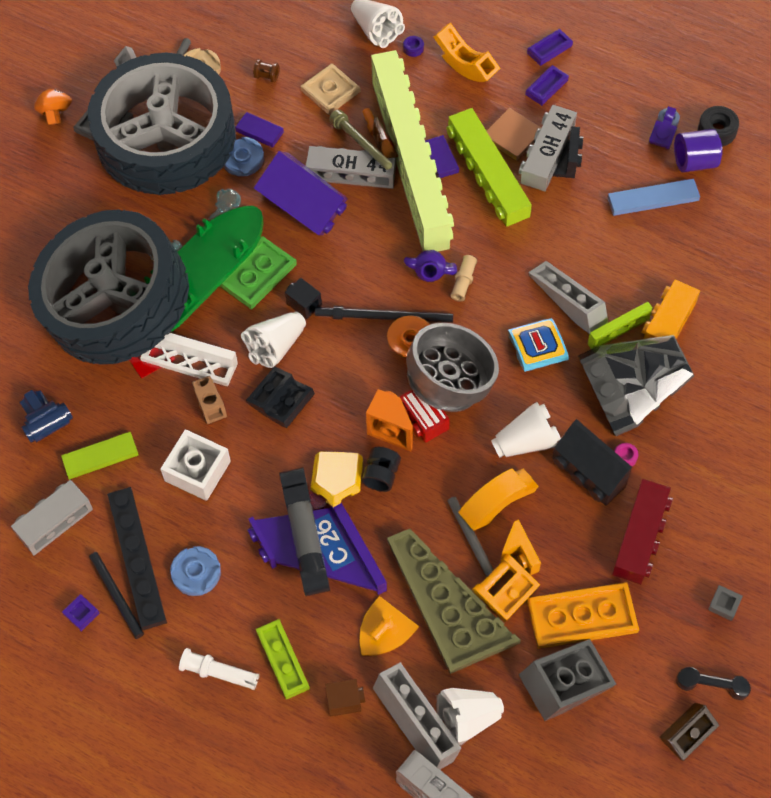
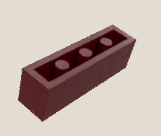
[612,479,673,585]

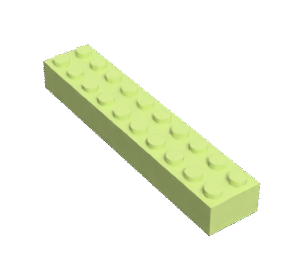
[371,50,454,251]

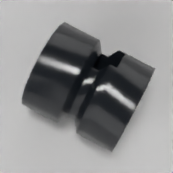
[361,447,401,492]

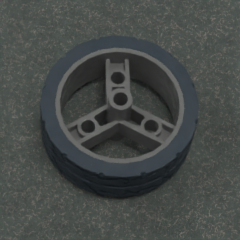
[28,210,189,364]

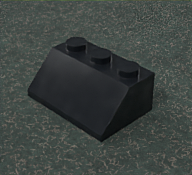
[552,419,632,506]

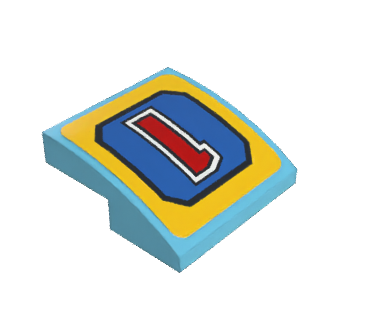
[508,318,569,372]

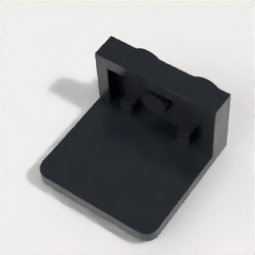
[534,126,584,178]

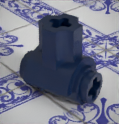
[20,390,73,443]

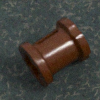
[253,59,280,83]

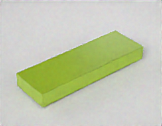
[588,302,653,349]
[61,432,139,480]
[256,619,310,700]

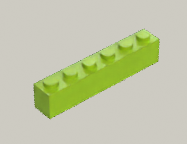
[446,108,532,227]

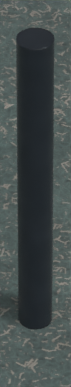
[89,552,144,639]

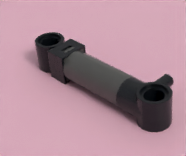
[279,467,330,597]

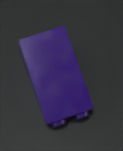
[254,151,348,235]

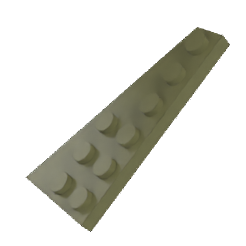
[387,529,521,674]

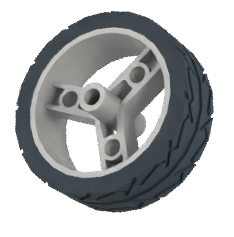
[88,52,236,195]

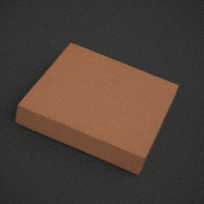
[487,108,541,161]

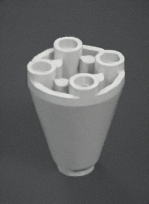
[351,0,405,48]
[241,312,306,368]
[491,402,561,458]

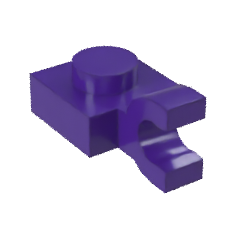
[649,106,677,149]

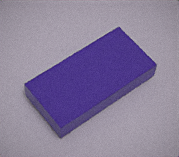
[527,29,573,66]
[525,65,569,106]
[235,112,284,148]
[425,135,459,178]

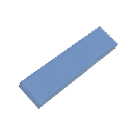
[608,179,700,216]

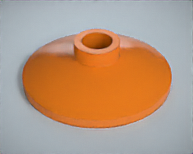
[387,316,430,357]

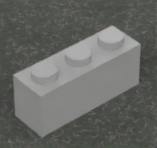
[11,480,93,555]

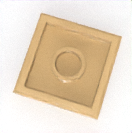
[301,64,360,115]

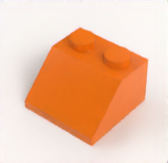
[366,389,413,452]

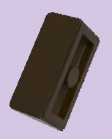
[660,703,720,761]

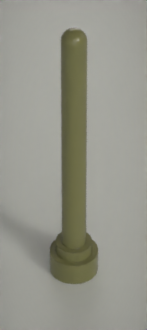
[329,110,392,170]

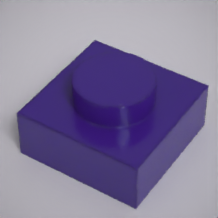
[62,594,100,631]

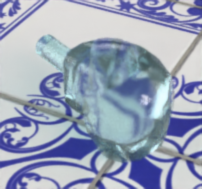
[209,188,241,220]

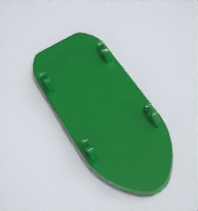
[144,206,264,332]

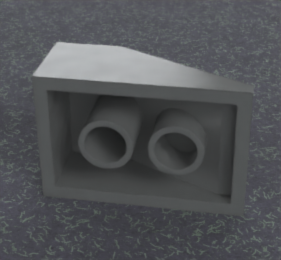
[519,639,616,721]

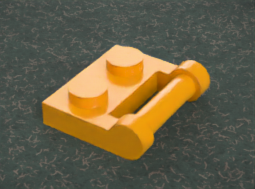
[472,554,540,622]

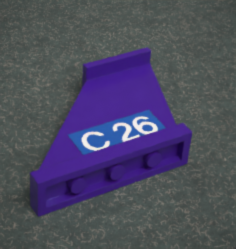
[247,503,387,595]

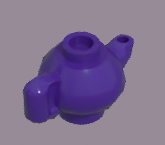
[404,250,457,282]

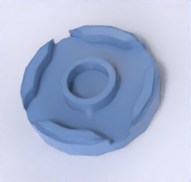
[224,137,264,176]
[170,546,221,596]

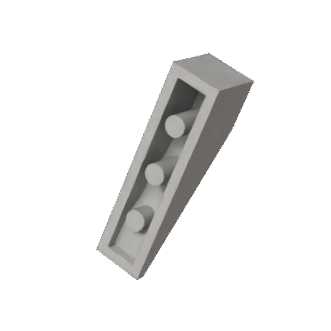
[529,261,608,334]

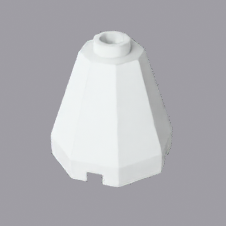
[436,688,504,745]

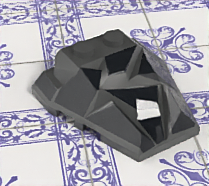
[578,335,694,436]

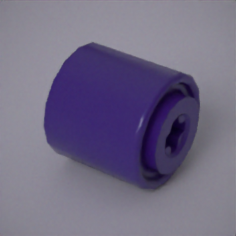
[674,129,723,173]

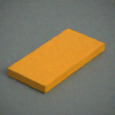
[527,582,639,649]

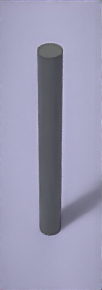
[447,497,500,586]

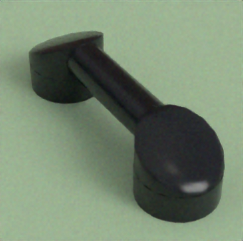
[676,667,751,700]

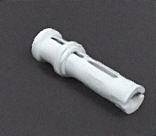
[179,648,259,690]

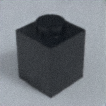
[285,278,322,320]

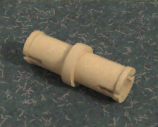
[450,255,477,301]

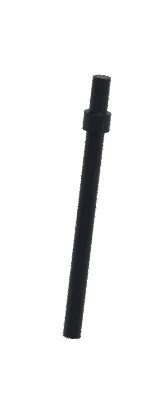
[315,306,453,323]

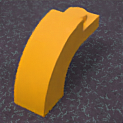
[433,23,500,82]
[458,468,539,531]

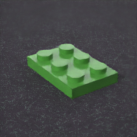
[220,236,297,310]

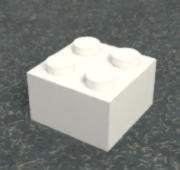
[161,429,231,501]

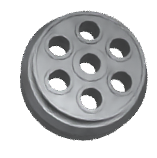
[406,323,499,412]

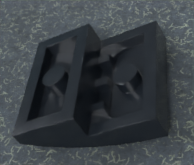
[246,366,315,428]

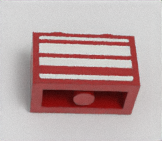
[399,390,450,443]

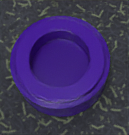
[403,36,424,57]

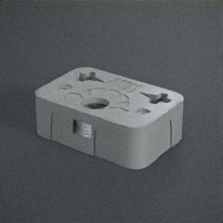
[396,750,473,798]

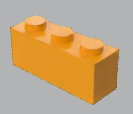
[641,279,700,339]

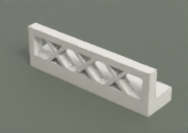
[140,333,238,387]

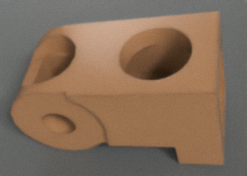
[192,376,227,424]

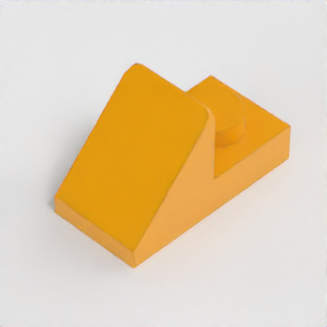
[501,520,541,575]

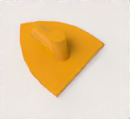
[359,596,419,656]

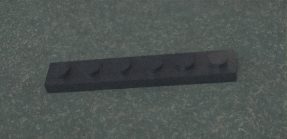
[107,487,167,631]

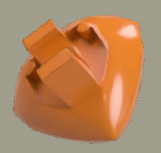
[34,88,72,125]

